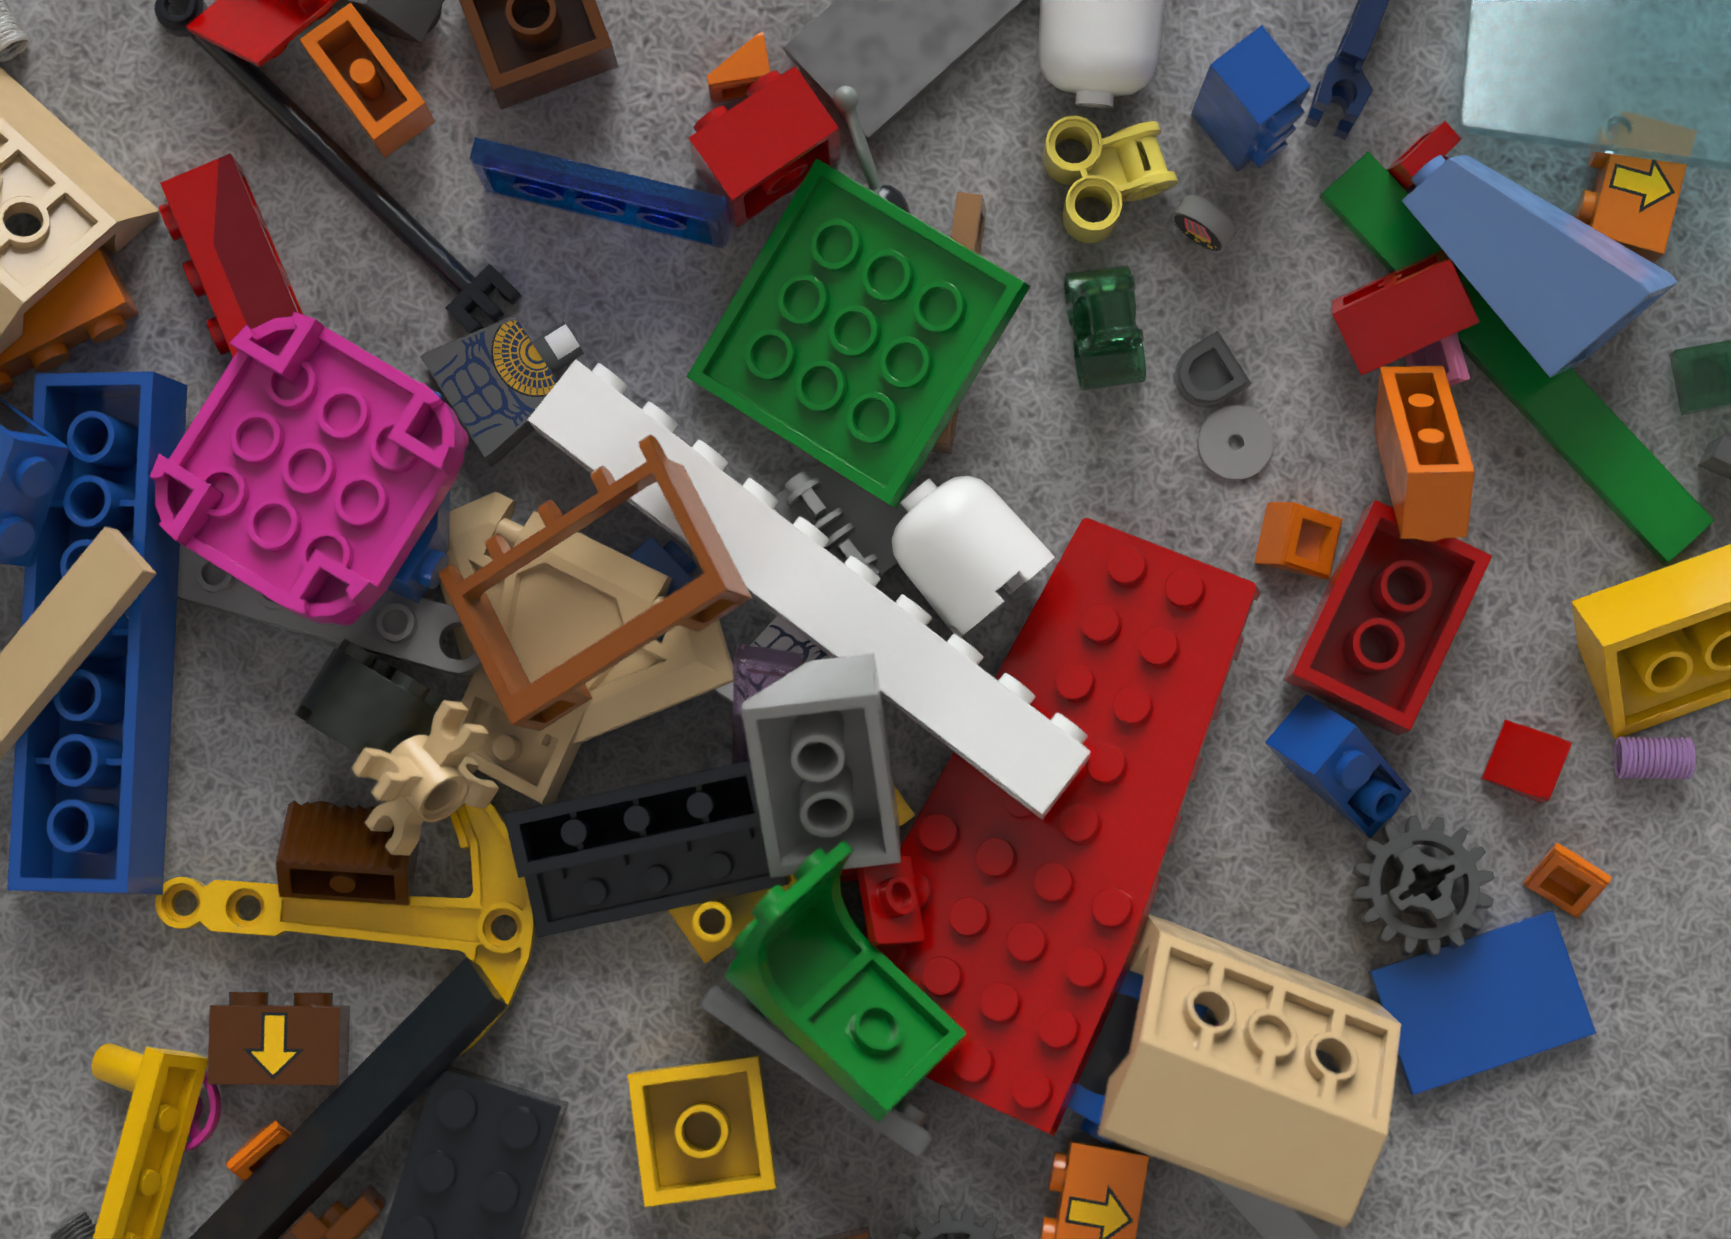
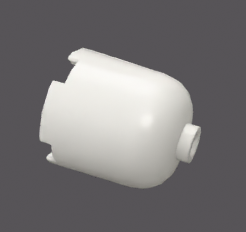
[1038,0,1165,108]
[892,476,1055,637]

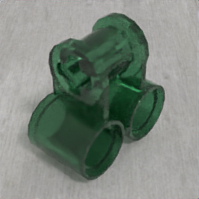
[1064,265,1146,391]

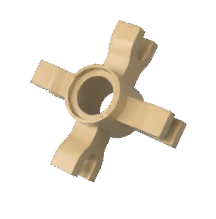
[351,700,499,856]

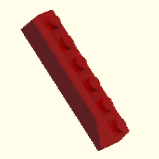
[159,153,304,357]

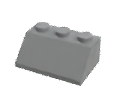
[741,653,901,878]

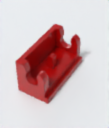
[1331,249,1479,376]

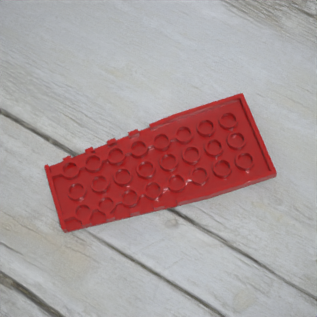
[862,518,1260,1136]

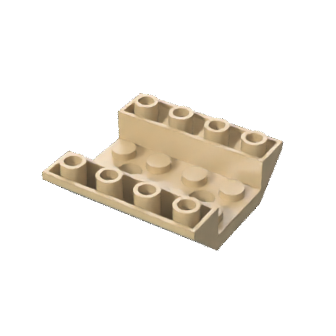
[0,67,160,354]
[1098,914,1401,1228]

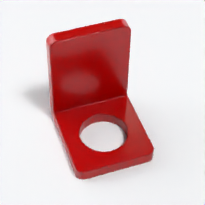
[840,856,925,946]

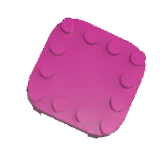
[149,312,468,626]

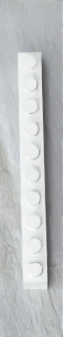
[528,359,1091,820]

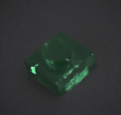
[1669,340,1731,415]

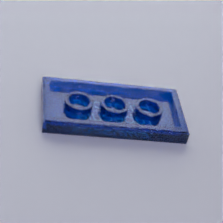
[469,137,732,249]

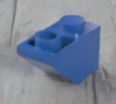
[1265,694,1411,839]

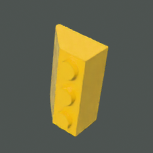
[1571,544,1731,740]

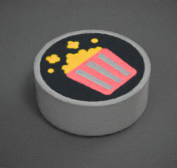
[1172,195,1237,253]

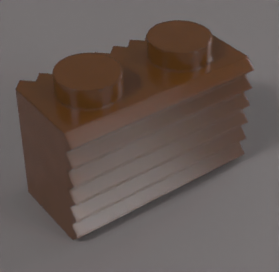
[276,801,419,905]

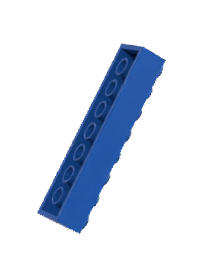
[7,371,187,895]

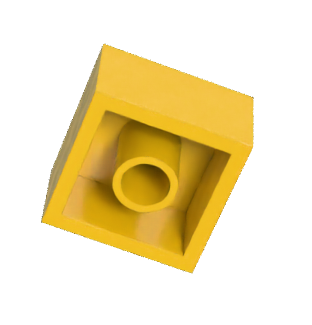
[627,1054,778,1207]

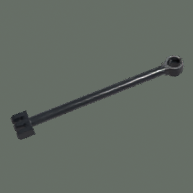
[155,0,522,333]

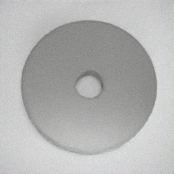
[1197,405,1274,481]

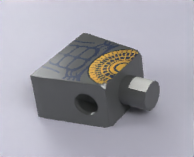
[420,316,584,466]

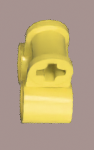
[1042,115,1178,244]

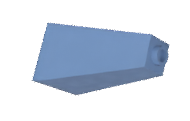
[1402,154,1678,378]

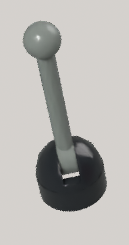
[833,86,911,214]

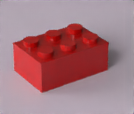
[1283,500,1492,736]

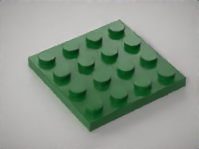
[686,158,1031,508]

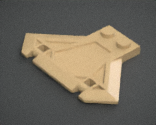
[440,492,737,804]

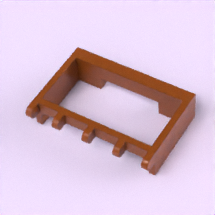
[439,434,752,731]

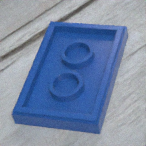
[1368,910,1596,1095]

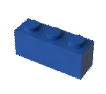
[1191,25,1311,172]

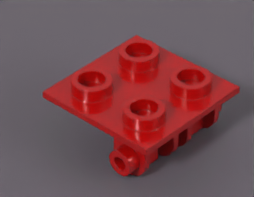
[186,0,338,67]

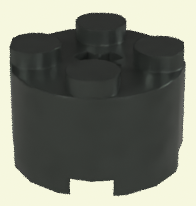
[294,638,450,754]

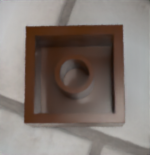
[459,0,618,110]

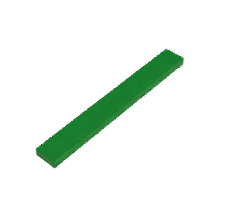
[1320,151,1715,565]

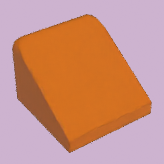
[707,32,770,103]
[1254,502,1343,580]

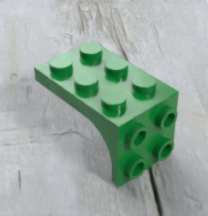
[724,841,967,1123]

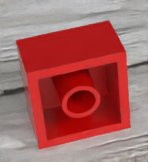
[688,66,840,228]

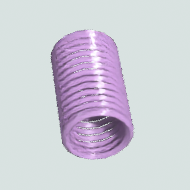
[1614,736,1696,780]

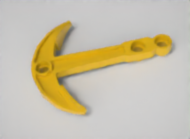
[155,803,536,1058]

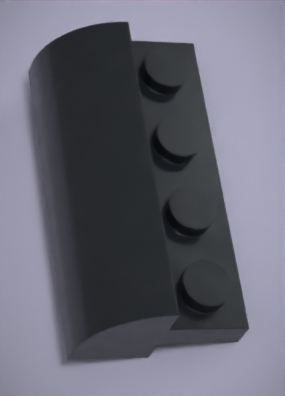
[504,760,792,938]

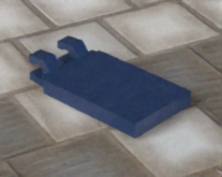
[1304,0,1389,140]

